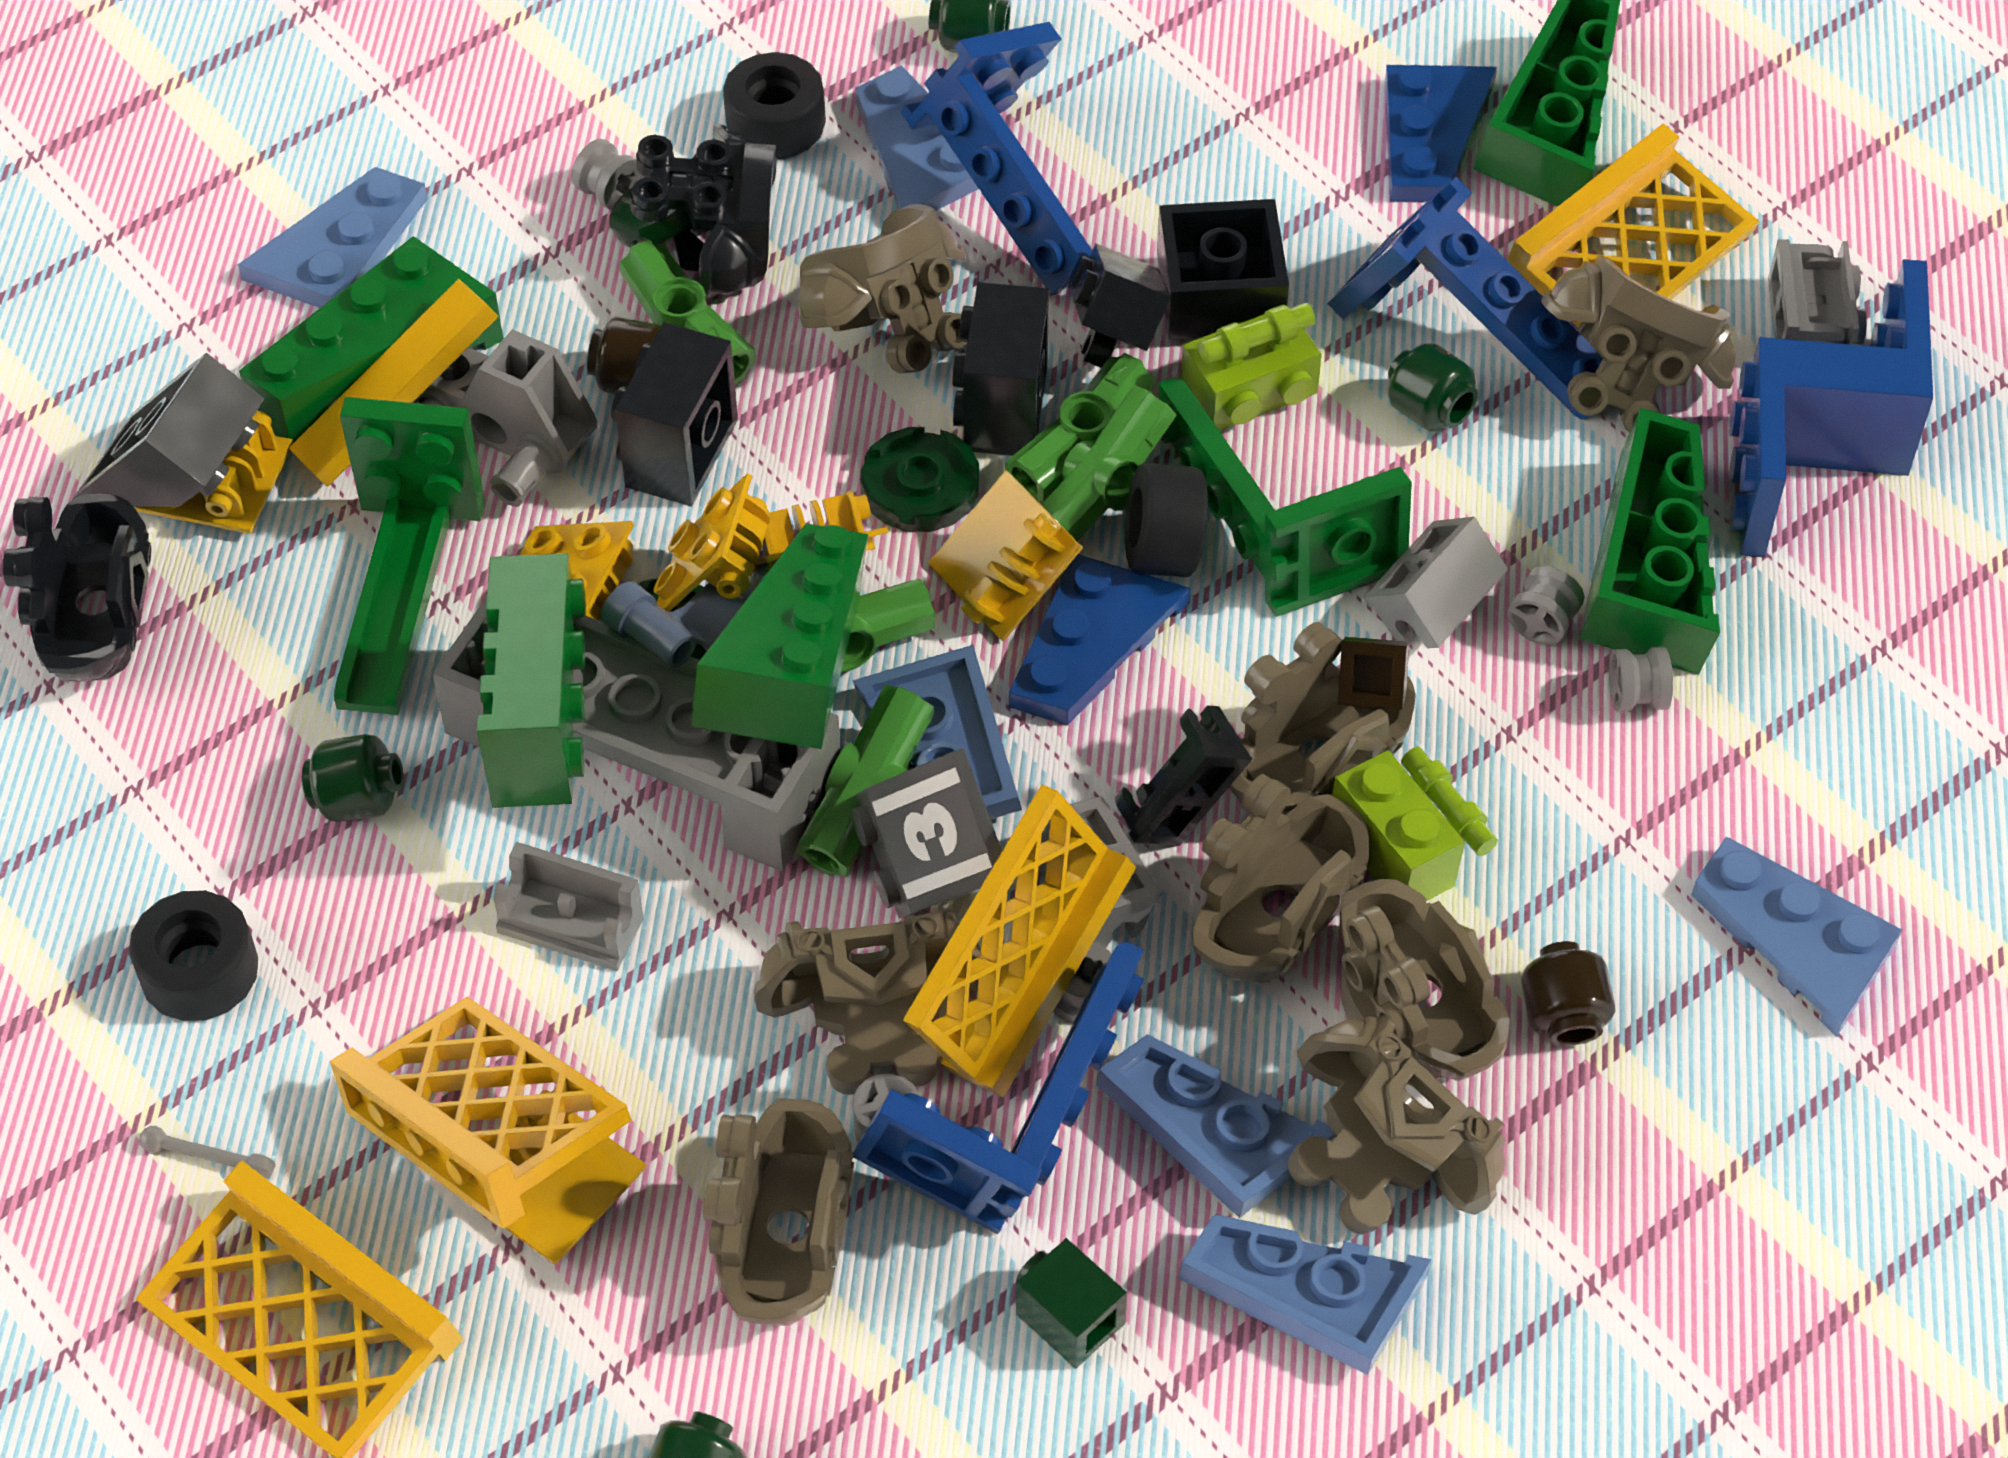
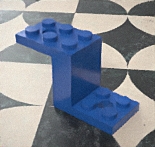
[1729,259,1934,557]

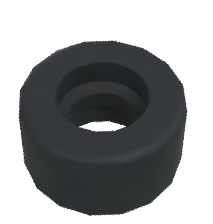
[723,52,826,159]
[1125,463,1208,577]
[129,890,259,1021]

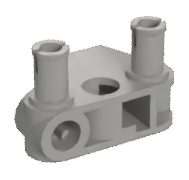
[416,329,597,507]

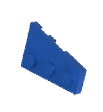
[1384,64,1497,202]
[1009,554,1191,726]

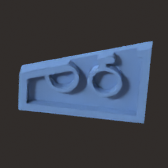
[855,65,978,211]
[237,167,427,308]
[852,645,1022,819]
[1691,836,1902,1037]
[1096,1034,1335,1218]
[1179,1214,1432,1375]

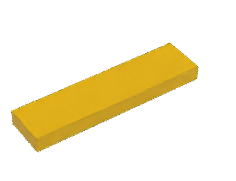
[289,279,498,487]

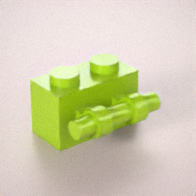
[1180,303,1322,430]
[1332,747,1498,901]

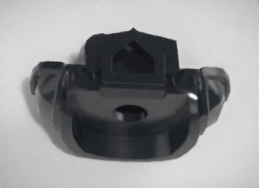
[631,124,777,298]
[3,493,152,682]

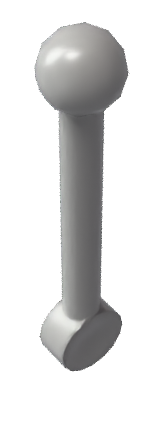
[139,1126,276,1180]

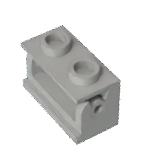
[1768,239,1867,345]

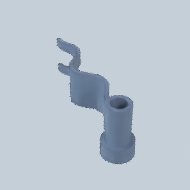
[601,581,753,669]

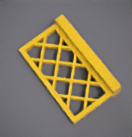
[1507,123,1759,328]
[903,784,1137,1098]
[329,996,631,1230]
[135,1160,464,1458]

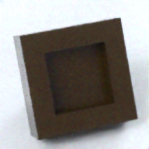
[1338,636,1410,710]

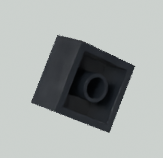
[1157,199,1289,340]
[952,282,1049,456]
[611,322,738,507]

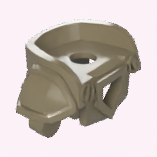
[798,204,967,373]
[1541,254,1737,432]
[1229,622,1416,815]
[1193,774,1369,983]
[1340,879,1510,1082]
[753,904,981,1095]
[1288,1015,1506,1234]
[703,1098,855,1326]

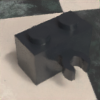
[1068,243,1171,368]

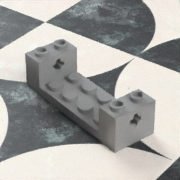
[432,597,841,872]

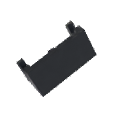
[1115,705,1253,846]

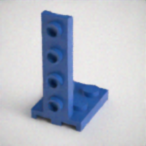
[900,21,1092,296]
[1327,176,1603,419]
[853,942,1145,1234]

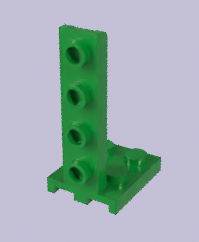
[1158,378,1412,617]
[334,397,486,715]

